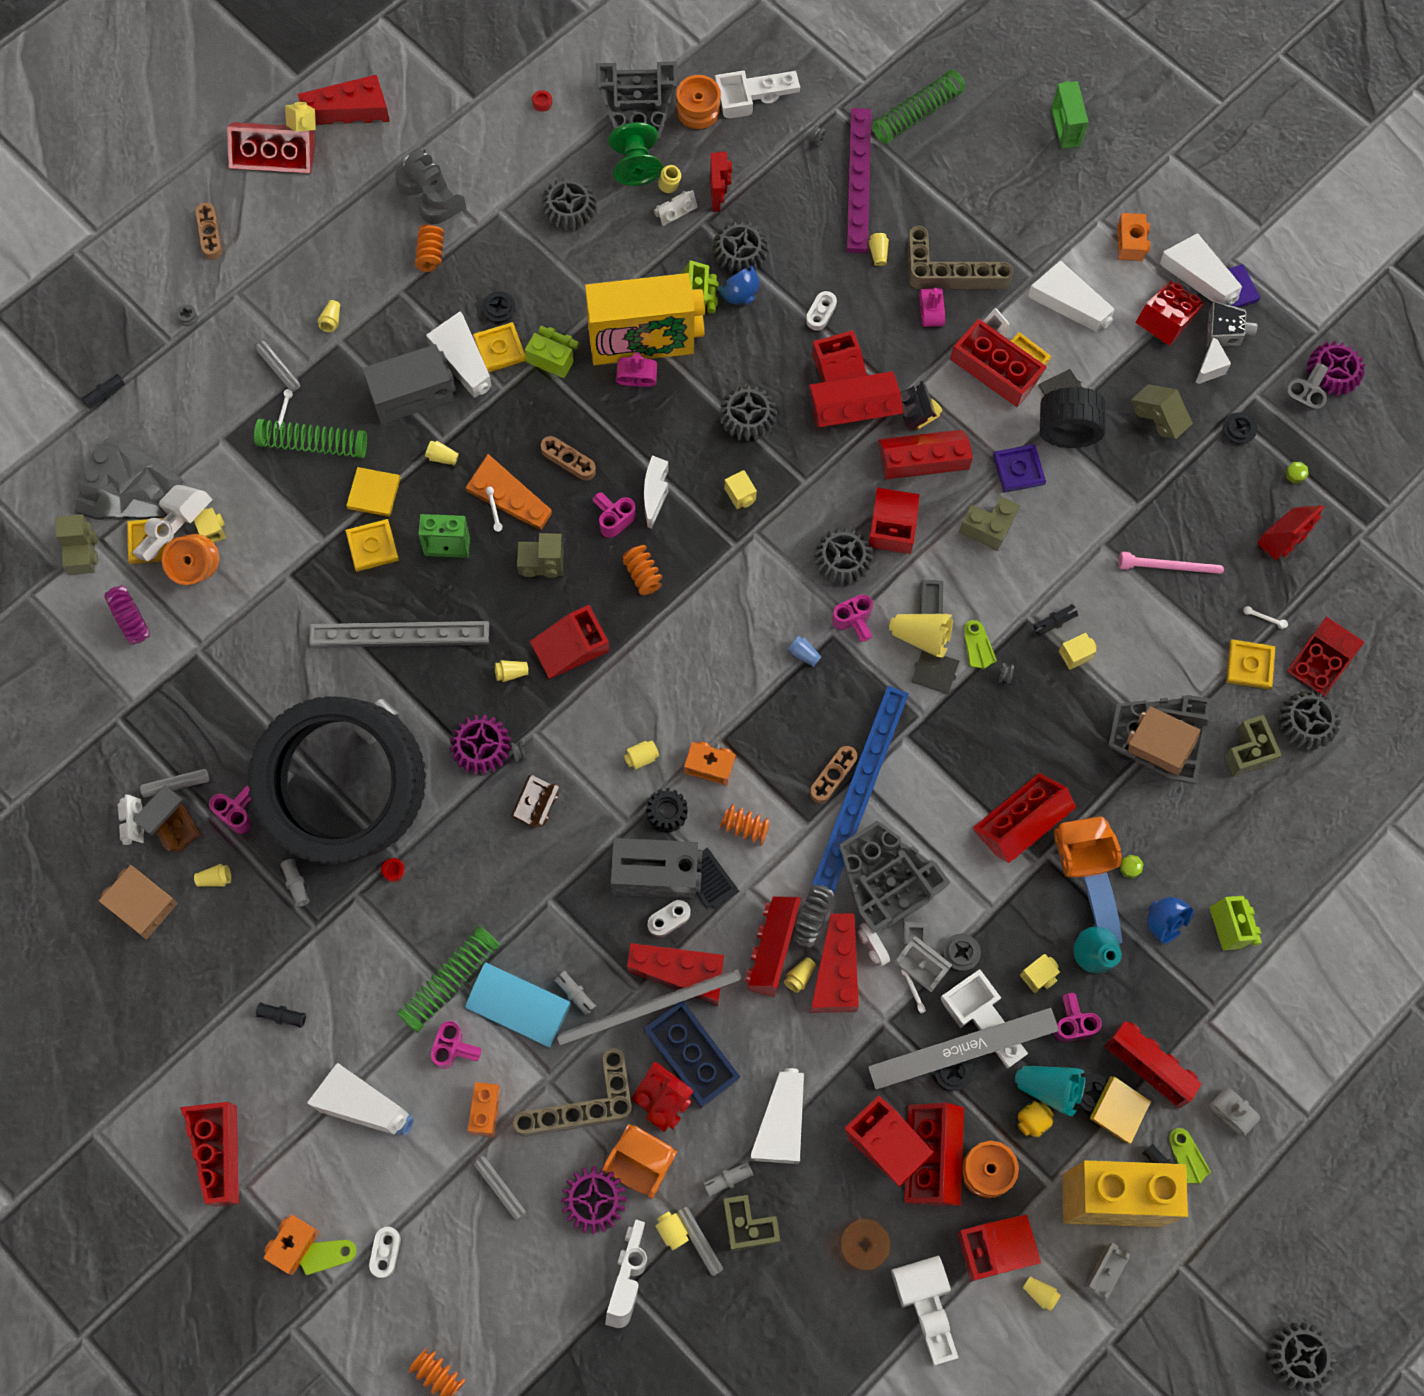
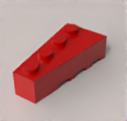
[297,74,390,125]
[810,913,859,1013]
[627,943,724,1007]
[180,1102,239,1207]

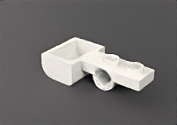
[715,70,800,118]
[133,485,212,561]
[941,969,1028,1068]
[605,1220,647,1328]
[891,1256,958,1366]

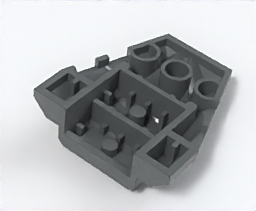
[596,61,678,141]
[75,436,183,520]
[1109,695,1212,785]
[839,820,950,934]

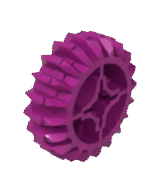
[1306,341,1365,397]
[104,585,150,645]
[449,714,511,775]
[561,1166,627,1234]

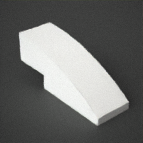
[644,456,668,529]

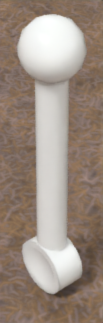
[276,389,293,430]
[485,487,503,531]
[1243,606,1288,629]
[901,970,926,1013]

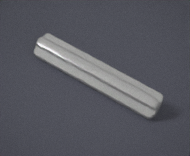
[256,341,300,392]
[140,769,209,798]
[474,1156,526,1220]
[677,1207,723,1276]

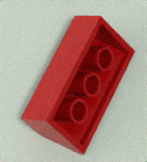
[227,122,315,173]
[950,319,1047,407]
[809,371,903,427]
[878,430,973,479]
[972,773,1076,863]
[745,896,801,998]
[1104,1021,1202,1109]
[904,1103,964,1206]

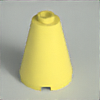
[889,614,953,658]

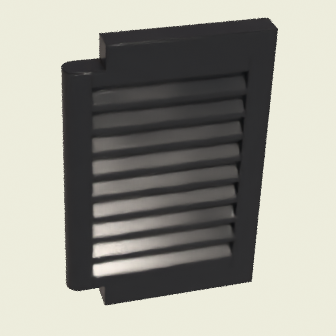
[682,847,740,909]

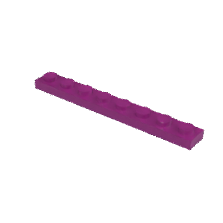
[847,108,871,253]

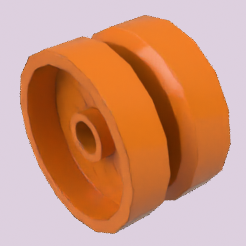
[676,75,721,129]
[161,534,220,585]
[962,1141,1019,1199]

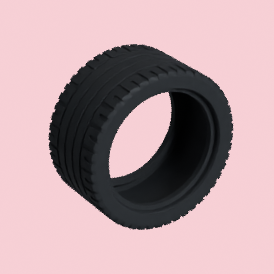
[247,696,426,864]

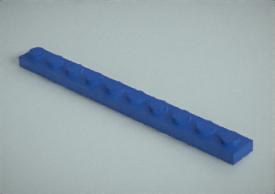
[811,686,909,894]

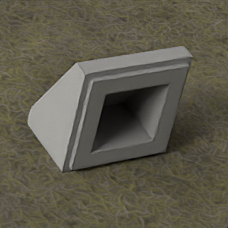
[903,917,928,945]

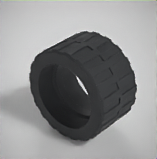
[1039,386,1106,448]

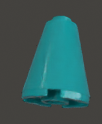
[1073,927,1122,974]
[1015,1066,1085,1116]

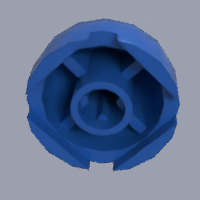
[717,266,760,306]
[1147,897,1194,944]

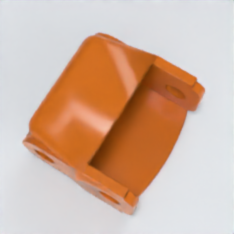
[1054,816,1122,877]
[602,1124,678,1200]

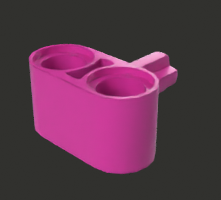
[919,288,945,327]
[616,352,657,387]
[593,492,636,538]
[832,594,873,642]
[209,785,252,834]
[1053,993,1102,1043]
[431,1021,482,1069]

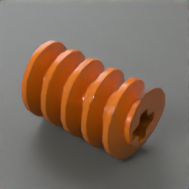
[415,224,444,272]
[622,545,662,595]
[719,804,770,846]
[408,1347,465,1396]

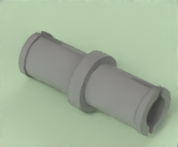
[280,859,310,907]
[554,971,597,1016]
[703,1162,754,1197]

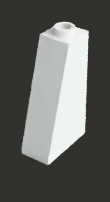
[1160,233,1242,305]
[1028,261,1115,332]
[426,312,491,398]
[307,1063,409,1135]
[750,1068,804,1164]

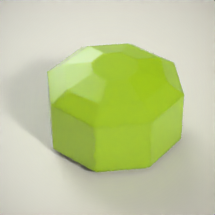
[1286,462,1309,484]
[1119,855,1143,879]

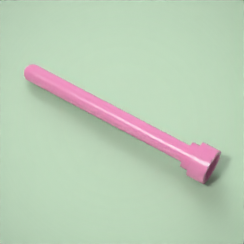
[1118,552,1224,574]

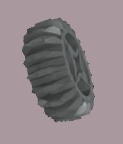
[541,177,597,231]
[712,221,768,274]
[719,384,777,442]
[814,528,873,586]
[1278,690,1341,750]
[792,884,833,948]
[1267,1322,1337,1392]

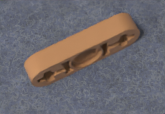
[196,203,222,260]
[541,436,596,481]
[810,746,857,804]

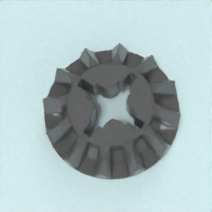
[943,934,981,971]

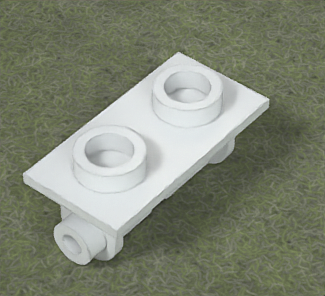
[654,190,698,226]
[117,794,144,845]

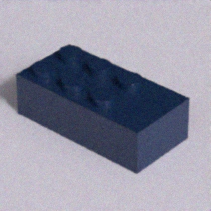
[644,1001,740,1109]

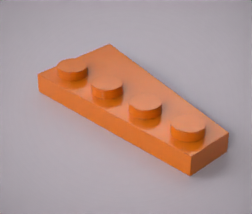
[466,454,552,531]

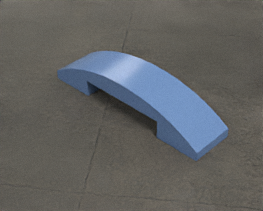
[1081,872,1122,944]

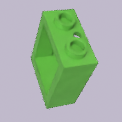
[1051,81,1088,149]
[419,514,470,558]

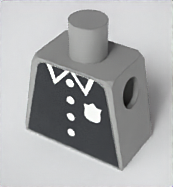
[1206,301,1258,347]

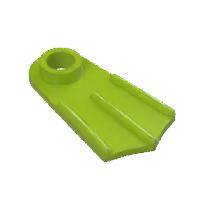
[964,620,997,669]
[1169,1128,1211,1184]
[300,1240,357,1275]

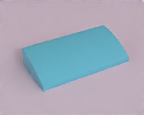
[465,962,571,1048]

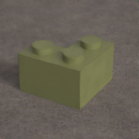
[1131,384,1193,439]
[959,496,1020,551]
[56,514,98,575]
[517,533,564,578]
[1224,715,1282,777]
[723,1195,780,1251]

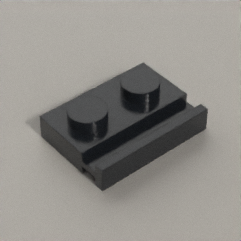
[901,381,937,431]

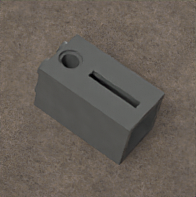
[362,344,456,424]
[611,838,702,899]

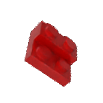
[710,151,732,212]
[631,1062,694,1132]

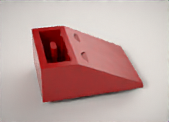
[1135,281,1205,346]
[811,330,867,383]
[868,487,920,554]
[1257,505,1325,561]
[530,605,610,679]
[1287,616,1364,697]
[844,1096,934,1187]
[957,1214,1041,1282]

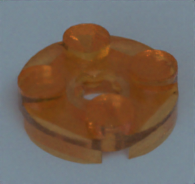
[840,1219,890,1270]

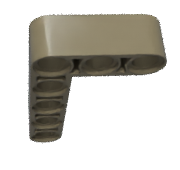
[907,226,1013,289]
[513,1048,632,1137]

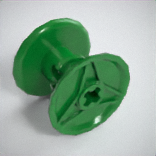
[608,122,663,186]

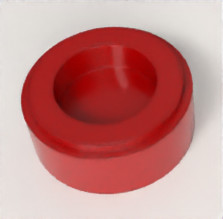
[532,90,552,112]
[381,858,405,882]

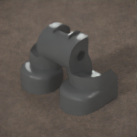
[396,147,466,224]

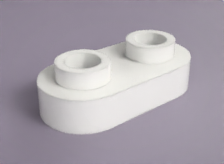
[806,291,837,330]
[648,900,690,937]
[857,922,890,966]
[369,1227,401,1278]

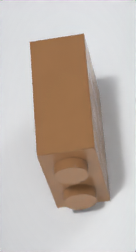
[1127,706,1200,776]
[99,865,178,940]

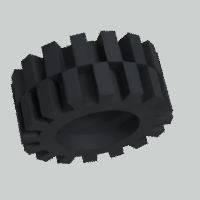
[646,788,688,833]

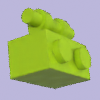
[680,260,719,314]
[525,326,580,378]
[1209,896,1262,951]

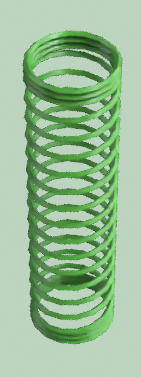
[872,70,965,144]
[254,419,367,458]
[397,926,500,1033]

